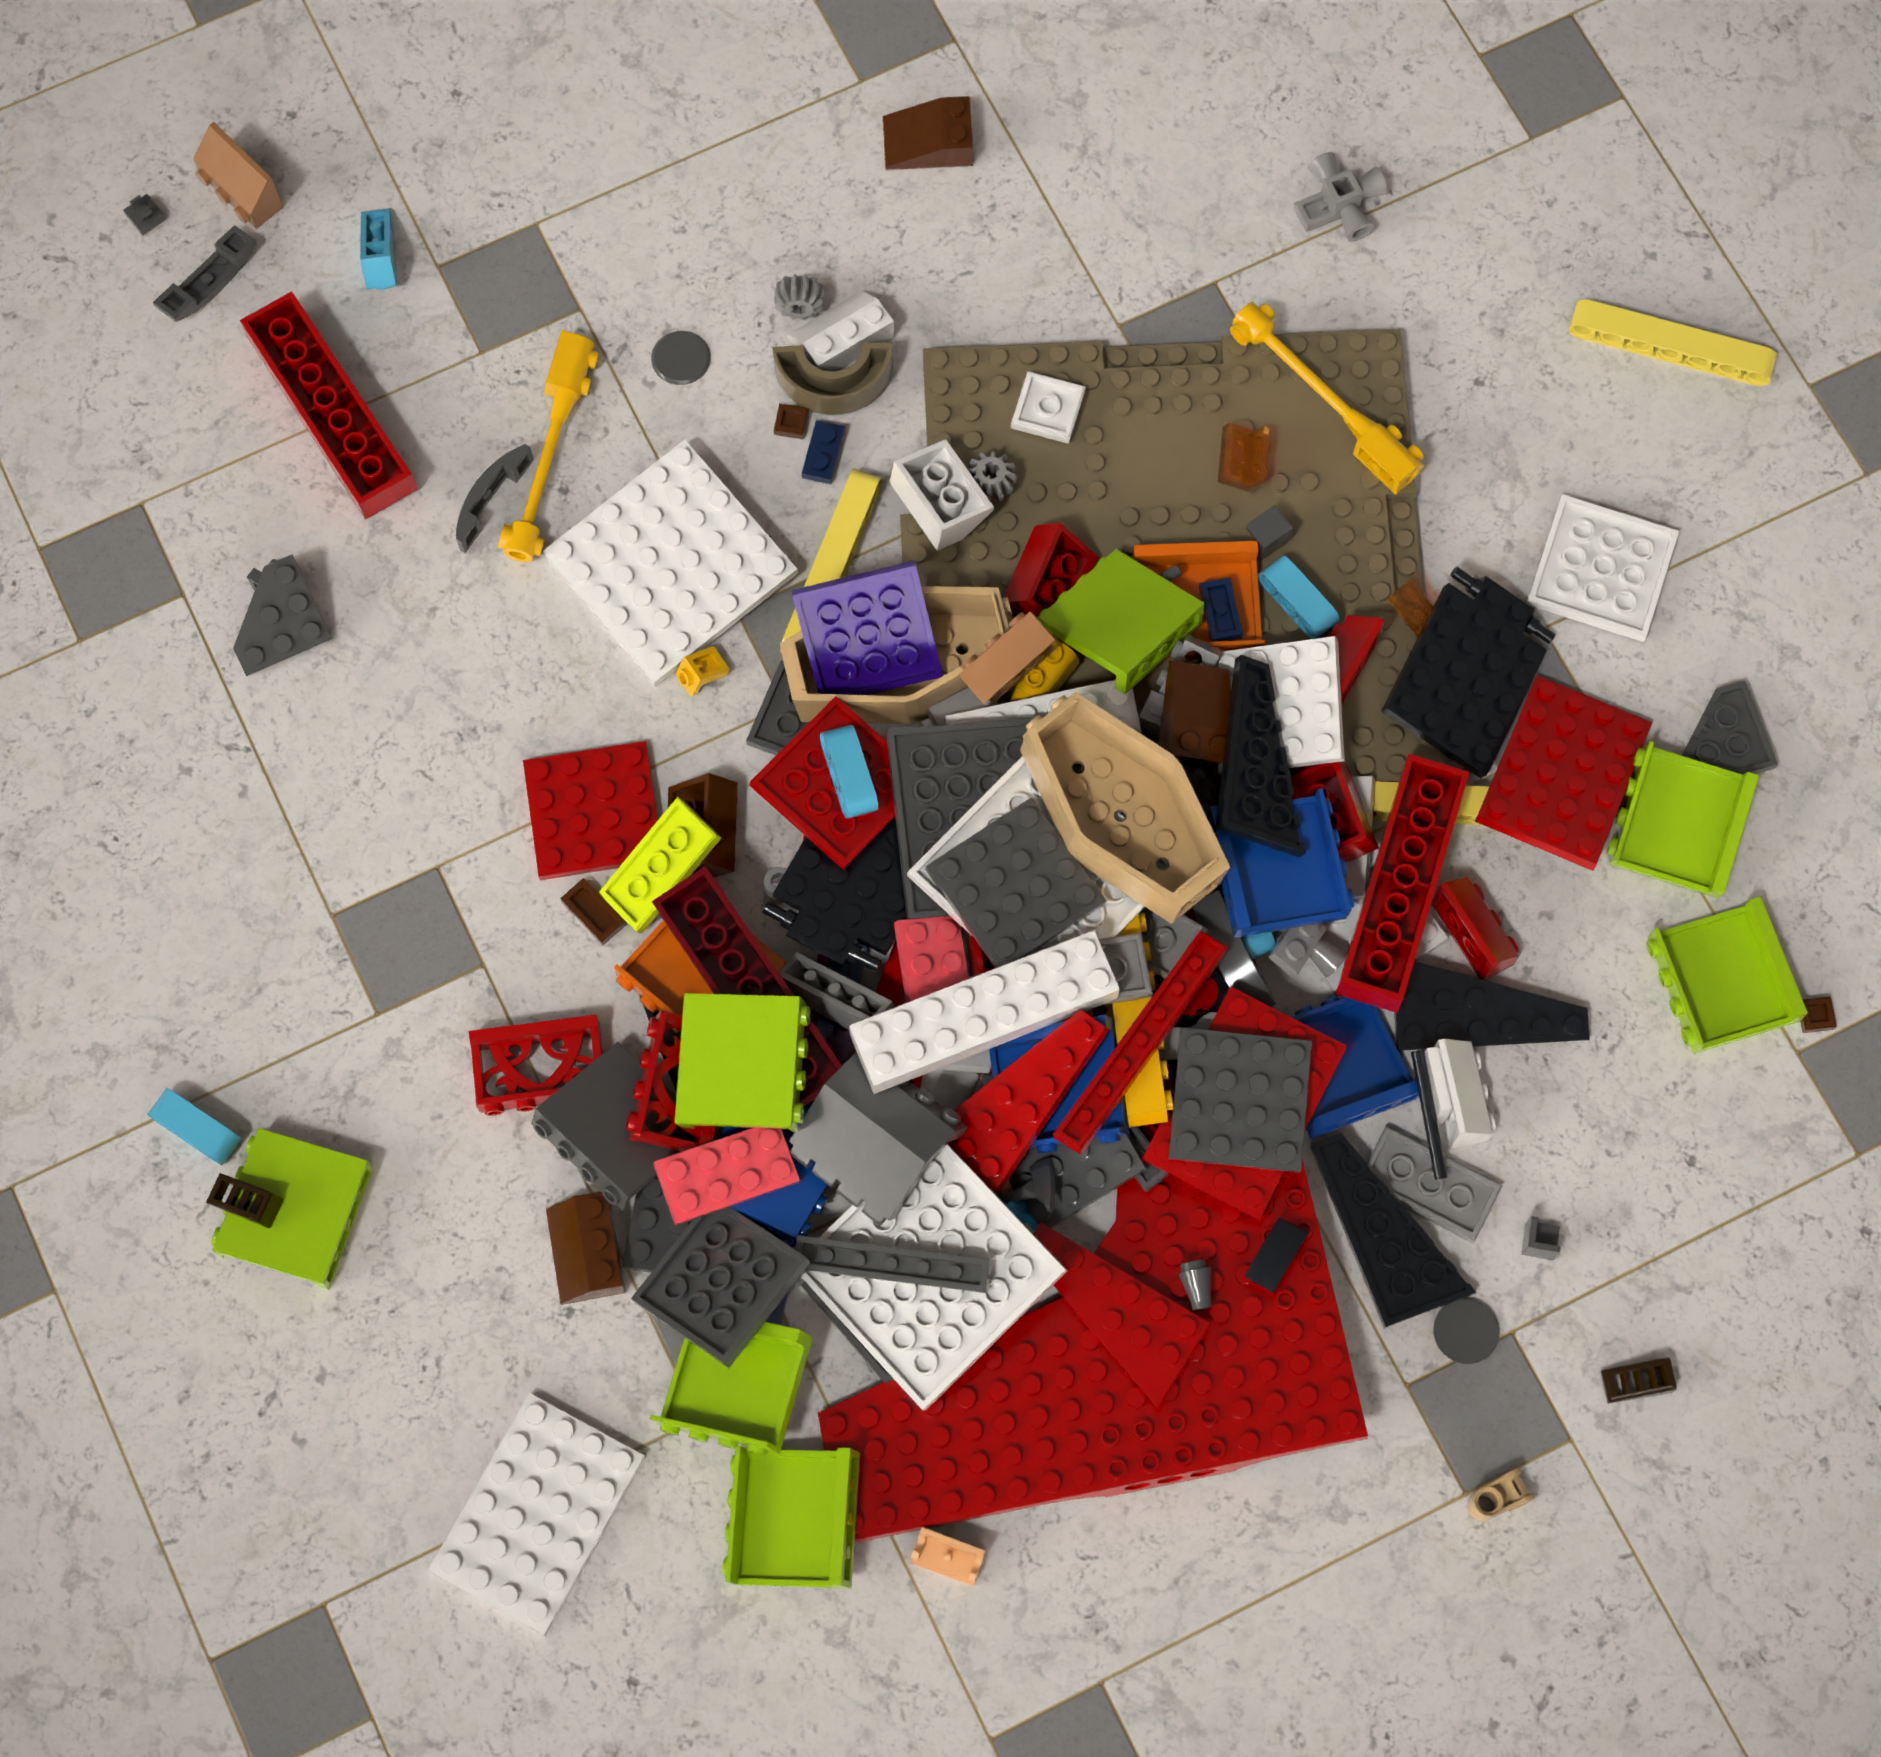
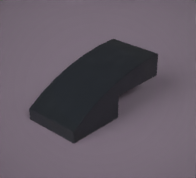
[1244,1217,1309,1293]

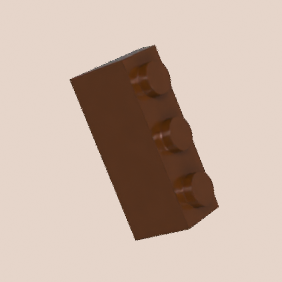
[668,773,738,878]
[546,1191,626,1305]

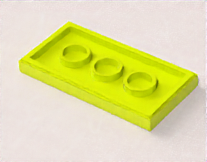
[598,797,721,934]

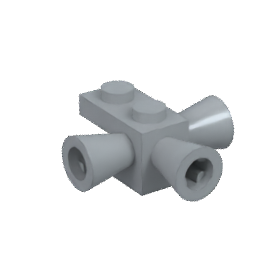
[1294,152,1387,242]
[1268,923,1347,978]

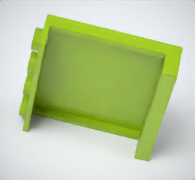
[1038,549,1204,695]
[1606,741,1759,899]
[1646,896,1808,1054]
[675,993,810,1132]
[211,1128,373,1290]
[650,1322,813,1456]
[722,1446,860,1589]

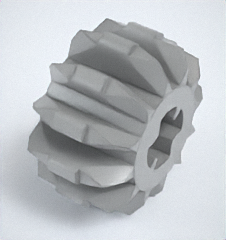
[774,274,824,320]
[967,450,1017,502]

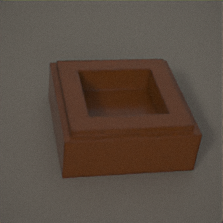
[774,404,809,440]
[1800,996,1837,1033]

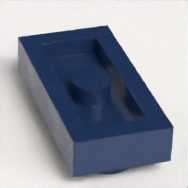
[802,420,846,485]
[1199,578,1243,642]

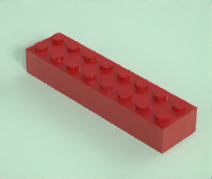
[240,291,418,520]
[1335,754,1470,1013]

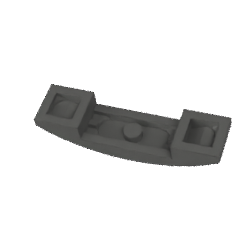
[153,225,257,322]
[456,444,534,553]
[1192,890,1276,1007]

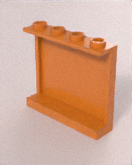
[1132,541,1265,662]
[614,921,786,1033]

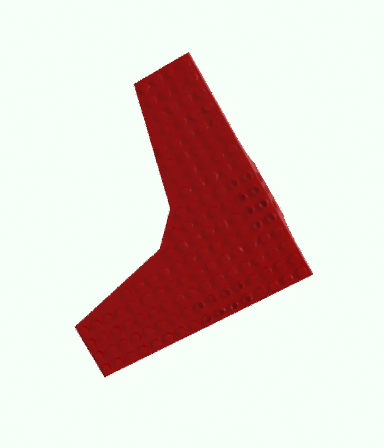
[818,959,1368,1543]

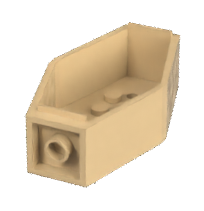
[779,586,1013,724]
[1020,692,1230,924]

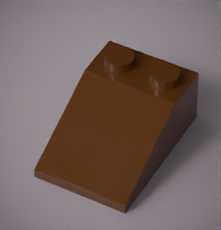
[883,96,973,170]
[1158,660,1231,764]

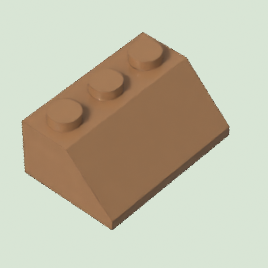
[193,122,283,229]
[958,611,1062,706]

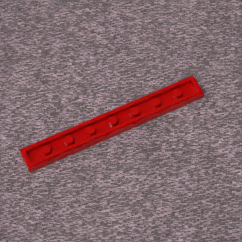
[1053,931,1228,1155]

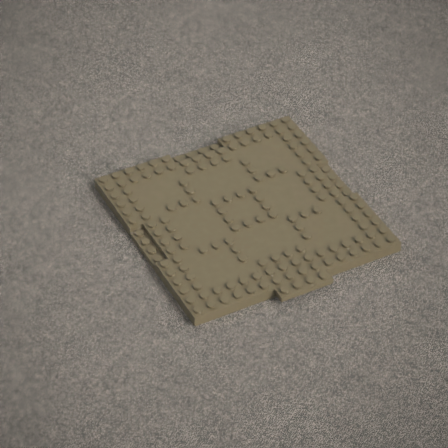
[900,329,1442,788]

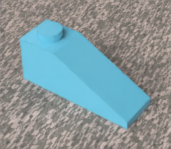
[360,208,396,290]

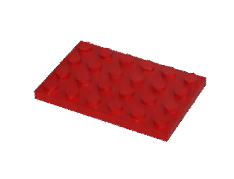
[1475,675,1652,871]
[1142,986,1347,1221]

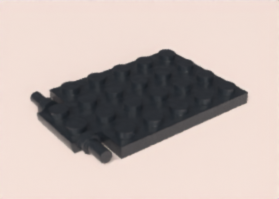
[1381,566,1555,778]
[762,818,907,972]

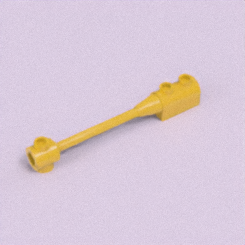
[1230,302,1424,495]
[498,330,599,562]
[1009,640,1080,702]

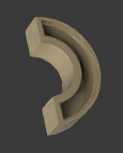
[772,342,893,415]

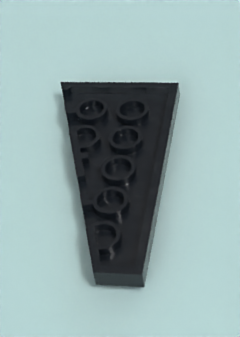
[1215,654,1306,857]
[1394,961,1590,1051]
[1310,1133,1477,1328]

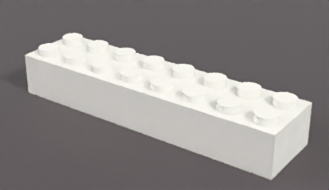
[849,930,1120,1094]

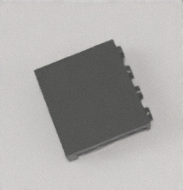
[531,1042,695,1211]

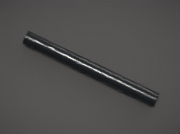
[1411,1050,1448,1180]

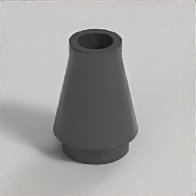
[1178,1260,1212,1310]

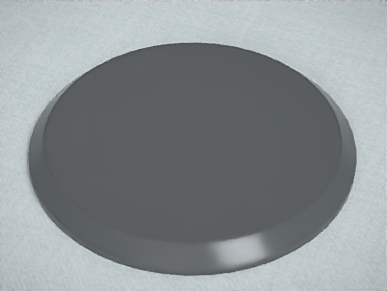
[651,331,711,385]
[1433,1299,1499,1364]

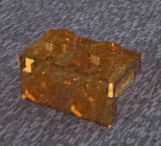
[1218,423,1271,492]

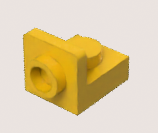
[676,646,730,696]

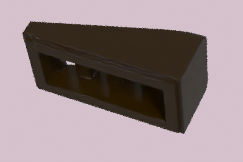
[206,1173,283,1229]
[1600,1357,1677,1404]

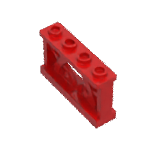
[626,1010,716,1152]
[469,1014,603,1116]

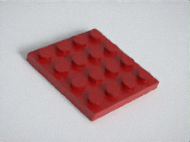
[749,696,895,870]
[523,741,658,881]

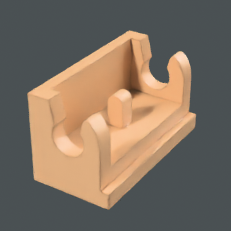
[910,1527,985,1586]

